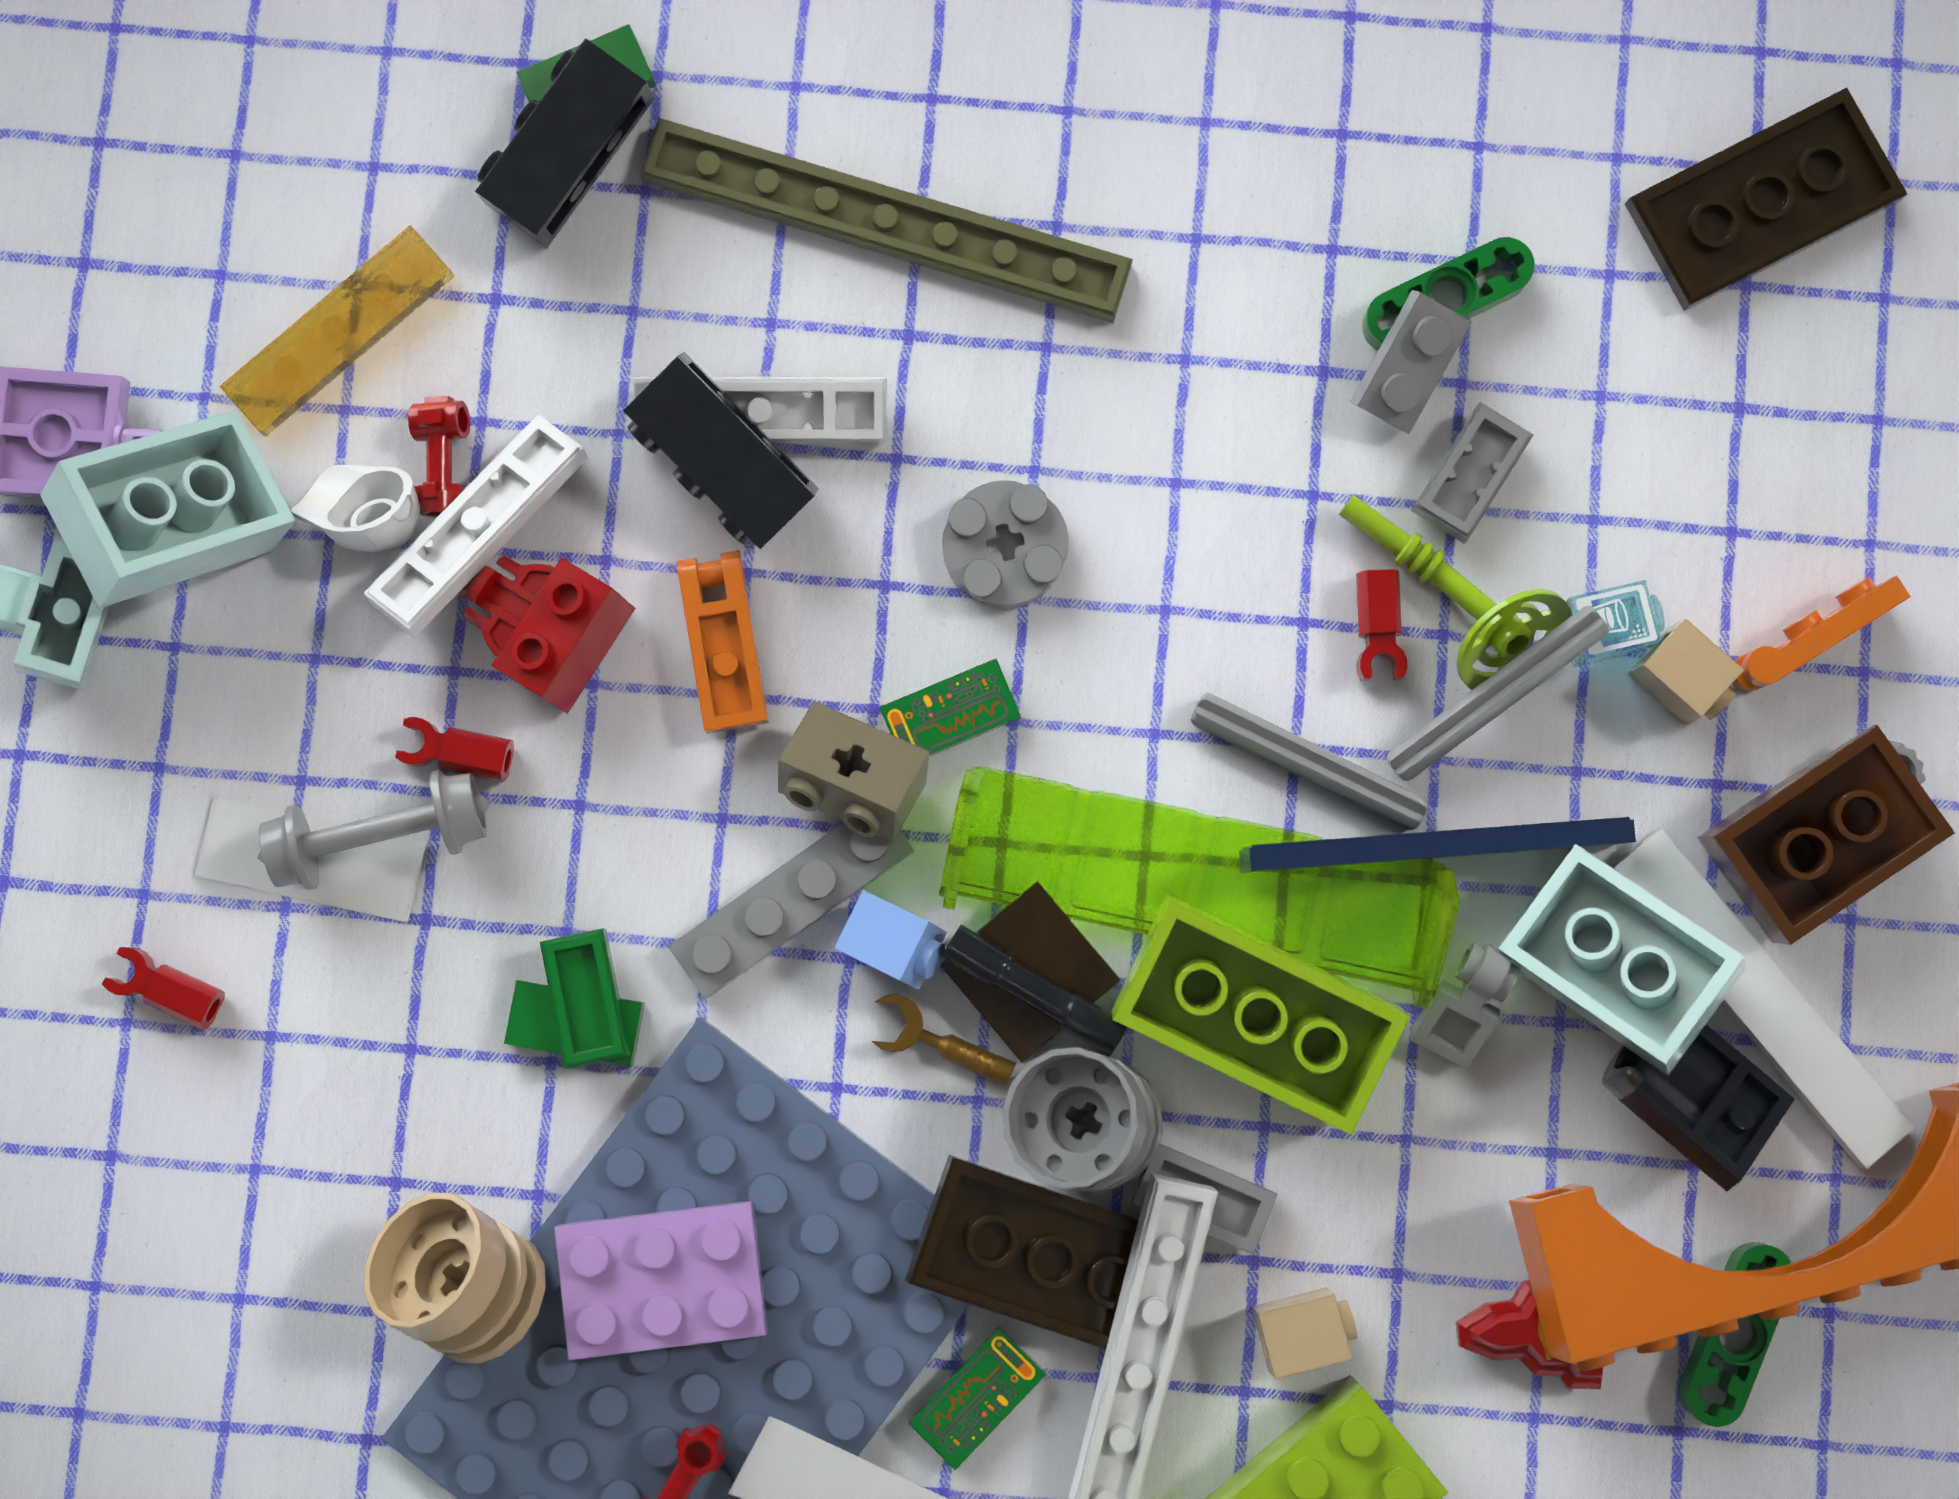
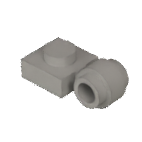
[1410,943,1520,1070]

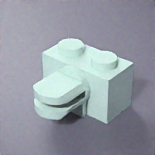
[0,540,110,690]

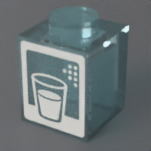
[1566,580,1665,668]

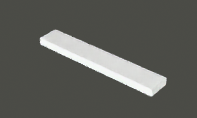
[1611,828,1915,1169]
[1068,1173,1218,1499]

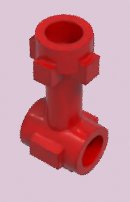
[408,396,470,518]
[642,1422,728,1499]

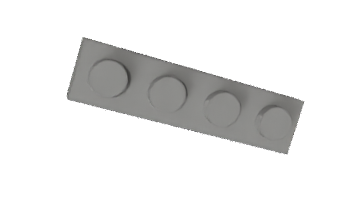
[668,823,915,999]

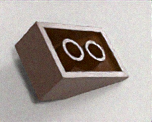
[1697,725,1955,945]

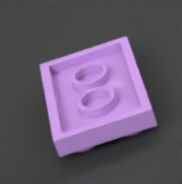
[554,1200,768,1360]

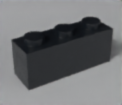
[475,38,655,248]
[623,352,819,549]

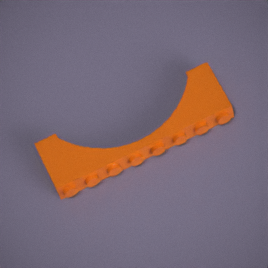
[1509,1082,1959,1371]

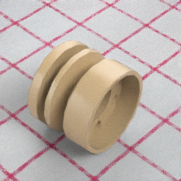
[364,1193,546,1364]

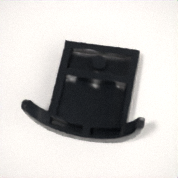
[1602,1024,1795,1192]

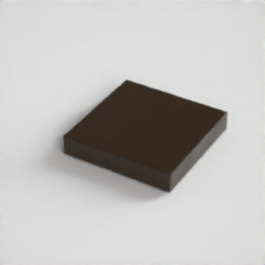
[940,880,1120,1063]

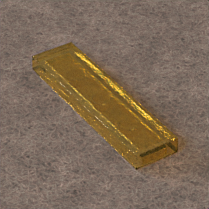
[219,225,455,437]

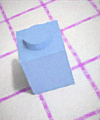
[834,890,947,990]

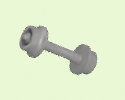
[257,770,491,890]

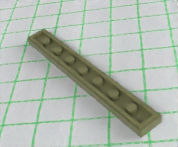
[640,118,1133,323]

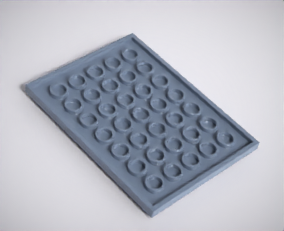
[381,1017,970,1499]

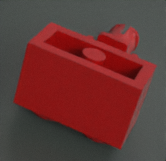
[458,556,636,714]

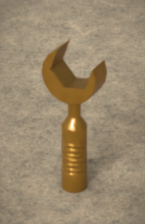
[872,994,1016,1086]

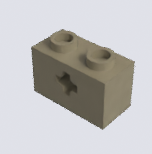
[778,701,929,843]

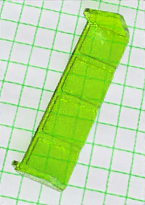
[939,766,1460,1009]

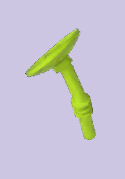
[1338,494,1572,690]

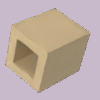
[1627,618,1744,724]
[1252,1287,1358,1379]

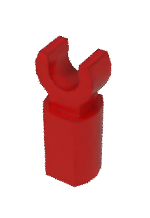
[1356,569,1408,682]
[395,717,514,782]
[102,947,225,1031]

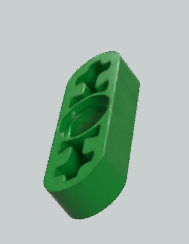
[1362,237,1535,350]
[1678,1242,1791,1427]

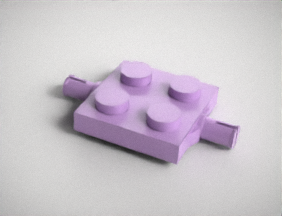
[0,366,164,499]

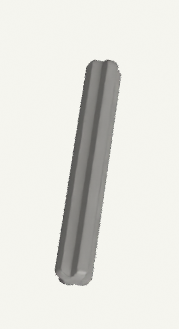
[1386,606,1609,781]
[1191,693,1428,830]

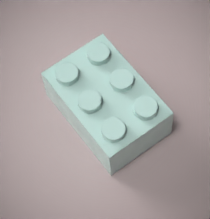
[40,410,295,609]
[1498,844,1745,1076]

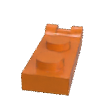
[677,550,769,734]
[1732,575,1911,692]

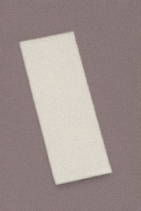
[194,796,427,923]
[728,1416,948,1499]

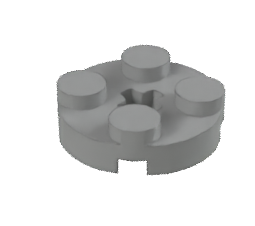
[942,480,1068,609]

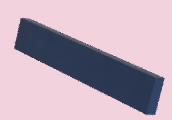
[1239,817,1636,873]

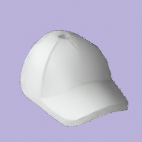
[291,465,419,553]

